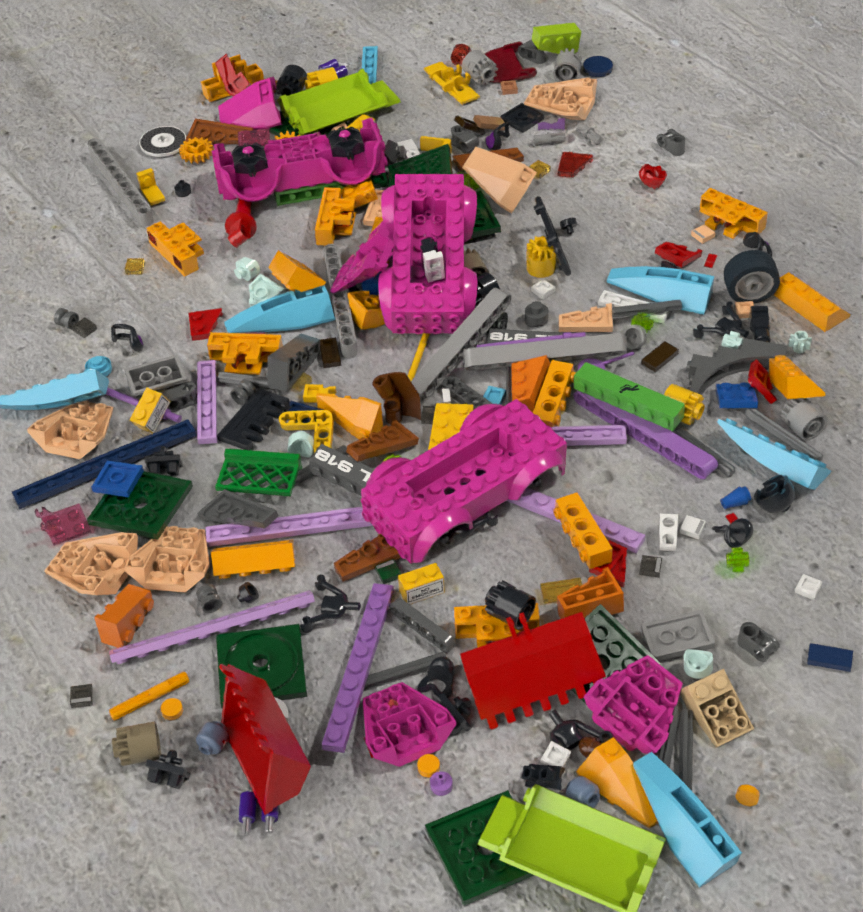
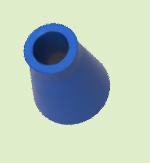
[720,486,752,510]

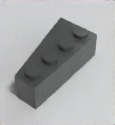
[266,334,320,392]

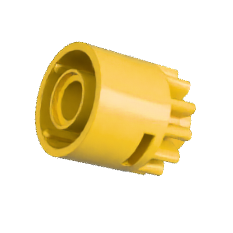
[304,67,338,90]
[526,236,556,278]
[664,383,705,426]

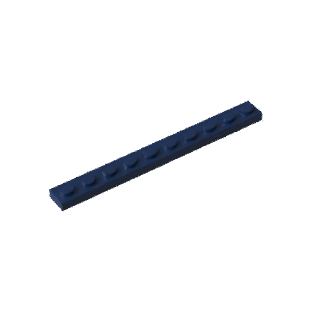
[12,419,197,509]

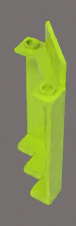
[277,68,401,136]
[478,784,666,912]

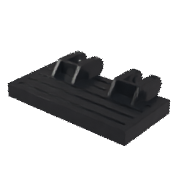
[217,388,290,450]

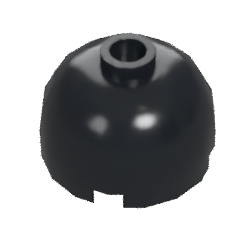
[754,475,795,513]

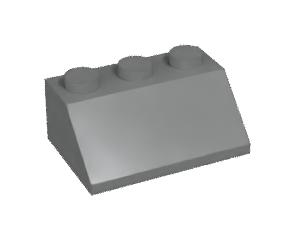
[124,354,187,397]

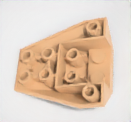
[524,78,597,120]
[462,147,537,214]
[27,400,113,459]
[124,526,209,592]
[45,532,138,595]

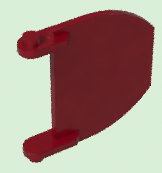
[484,41,537,83]

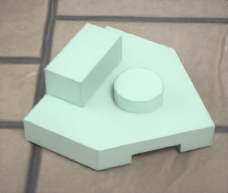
[249,274,286,307]

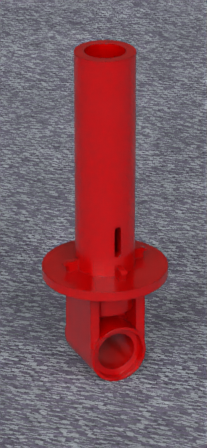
[225,198,257,248]

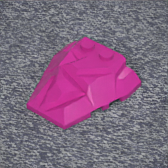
[330,221,394,294]
[584,655,683,754]

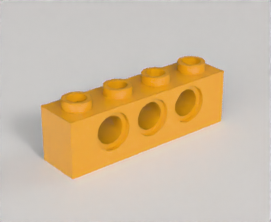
[533,360,576,427]
[553,492,612,569]

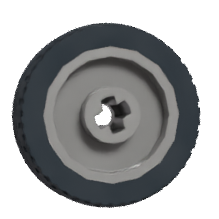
[723,250,780,304]

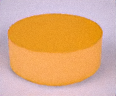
[160,698,183,720]
[417,754,440,778]
[735,784,760,806]

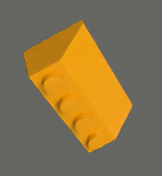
[268,250,326,292]
[774,272,851,332]
[769,355,825,399]
[211,540,295,579]

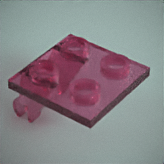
[34,503,91,546]

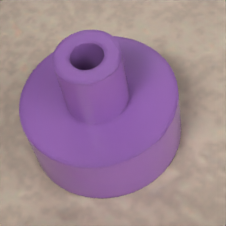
[430,771,453,796]

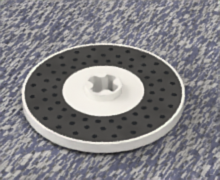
[139,126,186,157]

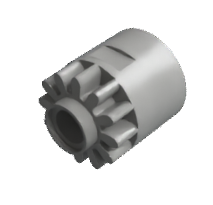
[553,48,582,82]
[462,50,498,85]
[780,398,828,441]

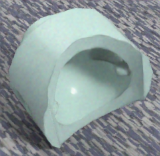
[234,257,261,281]
[287,431,314,458]
[684,649,713,679]

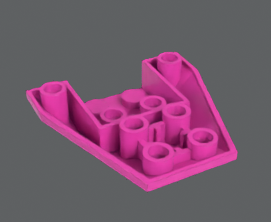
[218,76,281,130]
[363,682,456,767]

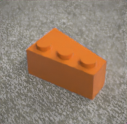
[511,355,550,413]
[557,567,624,619]
[94,584,154,648]

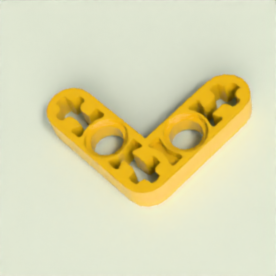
[279,410,334,453]

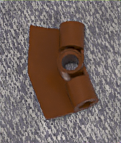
[372,372,421,425]

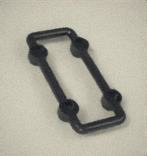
[533,196,571,276]

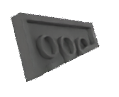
[197,489,279,528]

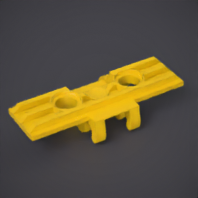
[424,62,480,105]

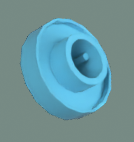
[85,356,112,377]

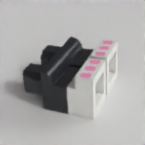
[420,238,445,283]

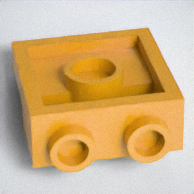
[341,177,378,209]

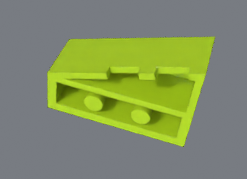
[531,23,582,54]

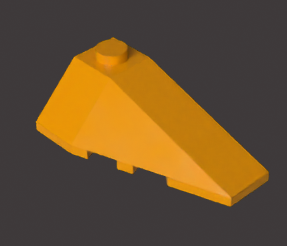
[348,291,385,330]
[316,393,383,439]
[576,737,658,829]

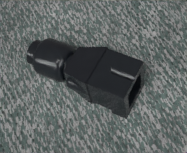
[749,306,771,343]

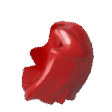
[639,164,667,189]

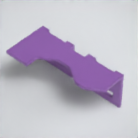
[538,118,565,130]

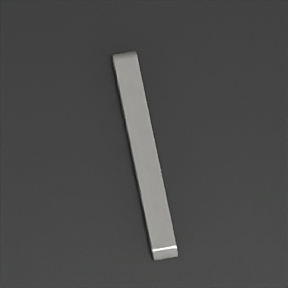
[87,138,154,227]
[323,244,357,359]
[411,288,512,406]
[463,333,627,370]

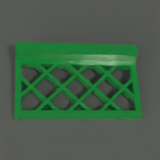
[215,449,302,497]

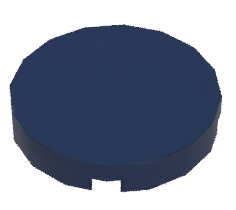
[583,56,613,77]

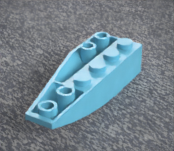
[607,266,715,315]
[224,285,335,334]
[0,368,109,410]
[717,418,831,490]
[633,752,742,888]

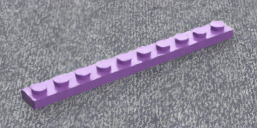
[322,583,394,753]

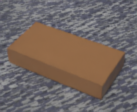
[473,115,505,130]

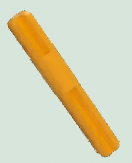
[109,671,189,720]

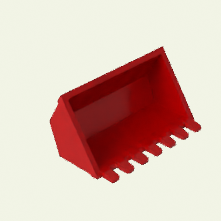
[460,612,606,729]
[219,664,311,815]

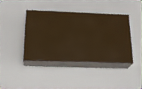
[454,115,485,135]
[320,337,341,368]
[641,341,679,372]

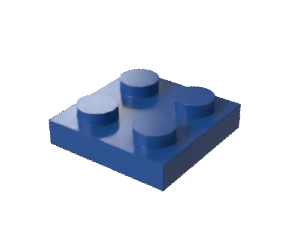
[715,382,758,408]
[91,461,144,497]

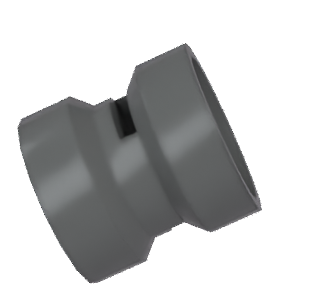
[54,308,79,329]
[230,379,256,405]
[196,584,222,613]

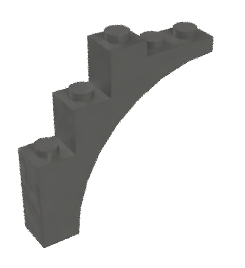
[686,338,788,395]

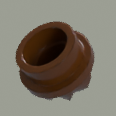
[579,737,602,758]

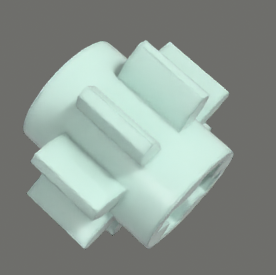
[722,331,744,349]
[788,331,812,353]

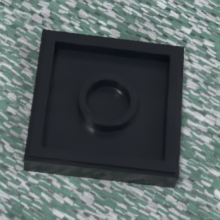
[500,103,544,133]

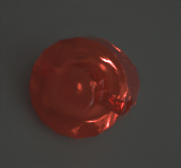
[451,44,472,65]

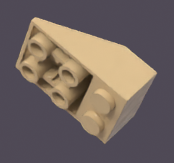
[680,669,754,747]

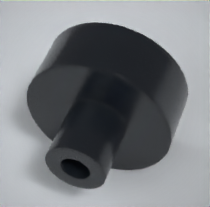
[174,180,191,197]
[560,218,577,234]
[237,582,259,603]

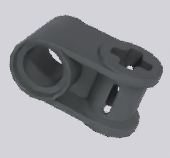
[518,40,546,64]
[451,125,479,153]
[656,128,685,156]
[162,381,197,412]
[737,622,780,662]

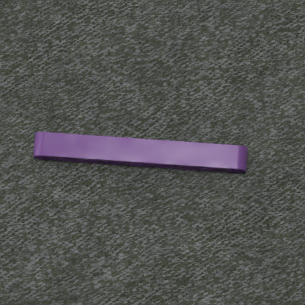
[573,390,718,479]

